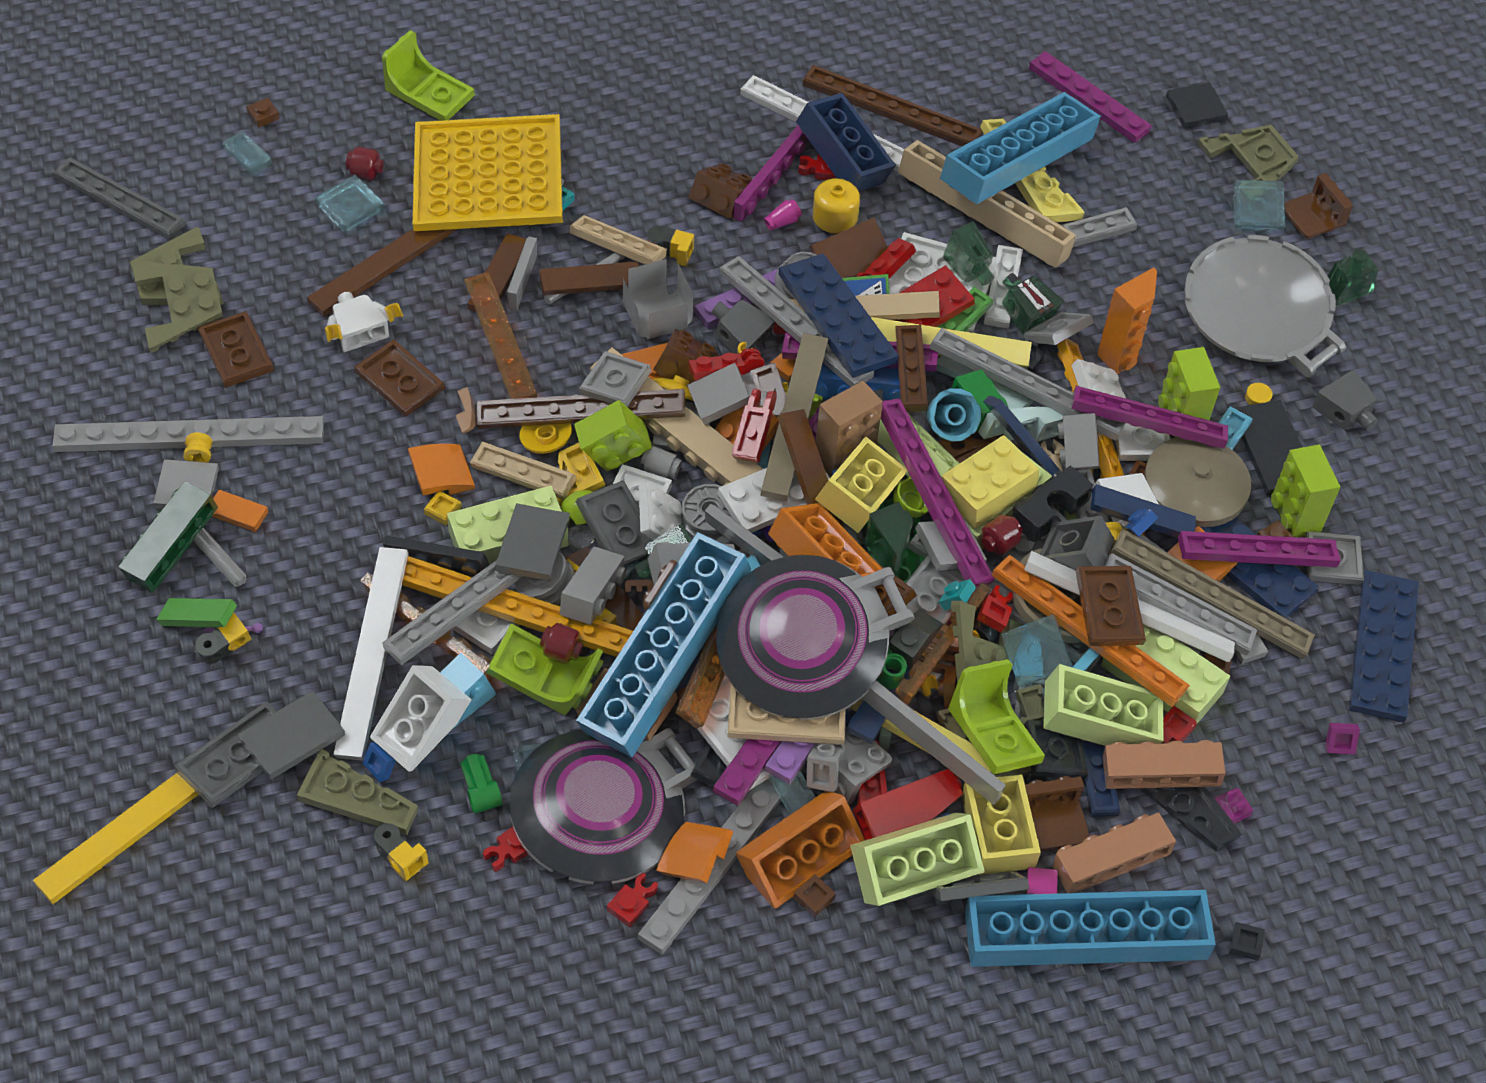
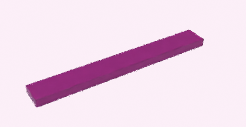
[881,398,995,588]

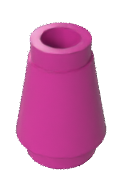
[764,199,802,231]

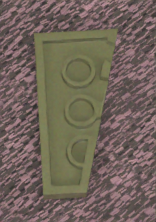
[297,749,418,835]

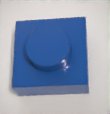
[1125,509,1158,537]
[363,742,396,782]

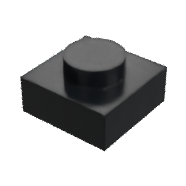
[1229,922,1265,961]

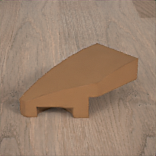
[456,387,477,434]

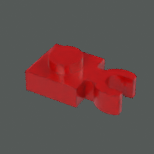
[798,155,837,180]
[977,584,1013,632]
[1161,705,1197,744]
[483,827,528,872]
[607,873,658,928]

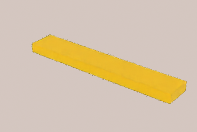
[33,773,199,904]

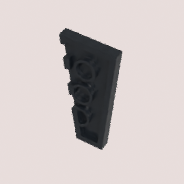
[383,536,490,577]
[1140,787,1241,851]

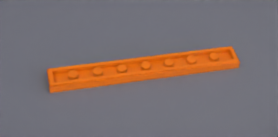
[992,555,1190,707]

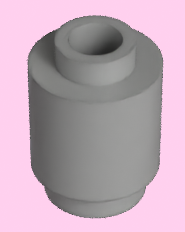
[641,446,682,480]

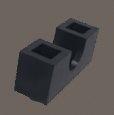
[1012,465,1094,543]

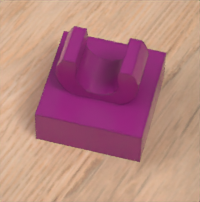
[1325,723,1360,754]
[1215,788,1254,824]

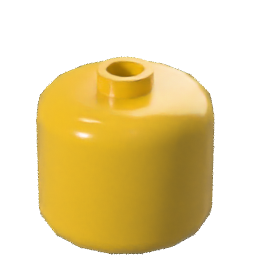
[812,179,860,234]

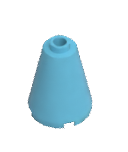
[925,388,981,441]

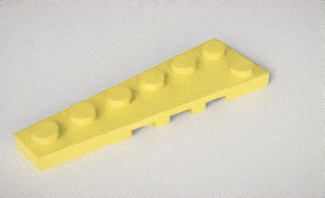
[980,119,1085,222]

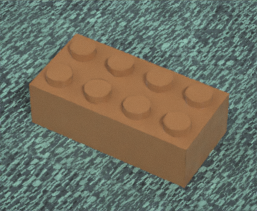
[816,381,883,478]

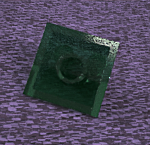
[865,502,913,577]

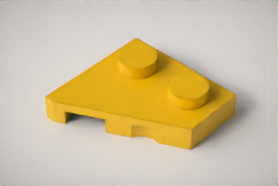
[557,443,605,507]

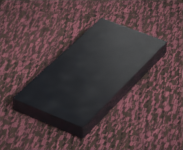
[1234,400,1302,495]

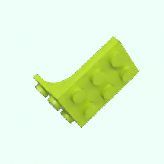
[382,30,475,121]
[485,623,603,715]
[948,659,1045,775]

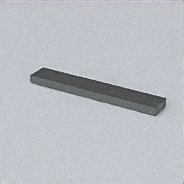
[53,157,186,240]

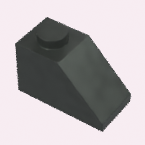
[889,609,943,669]

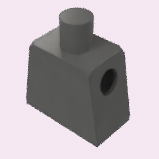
[711,300,775,354]
[1312,370,1378,431]

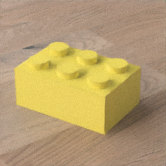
[941,435,1039,529]
[815,437,908,533]
[961,775,1041,875]

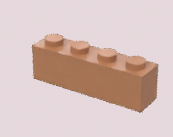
[1103,740,1225,789]
[1052,812,1176,893]

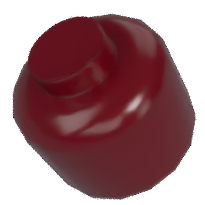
[346,146,384,181]
[981,514,1022,555]
[539,623,584,664]

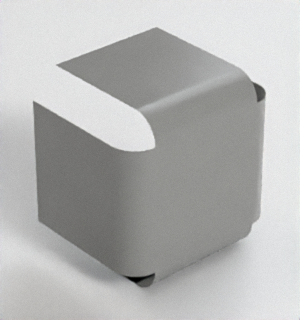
[623,259,693,339]

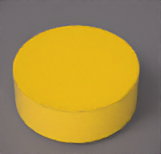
[1245,383,1272,405]

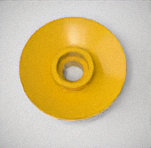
[653,375,694,401]
[520,423,572,454]

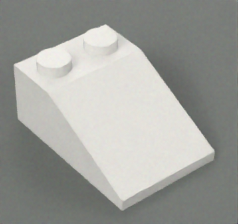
[370,665,472,771]

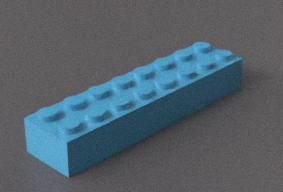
[940,92,1101,204]
[576,532,751,758]
[964,890,1216,967]

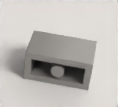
[1058,413,1100,470]

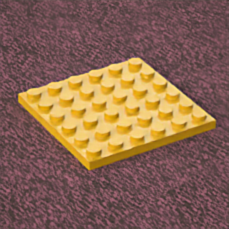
[412,114,563,231]

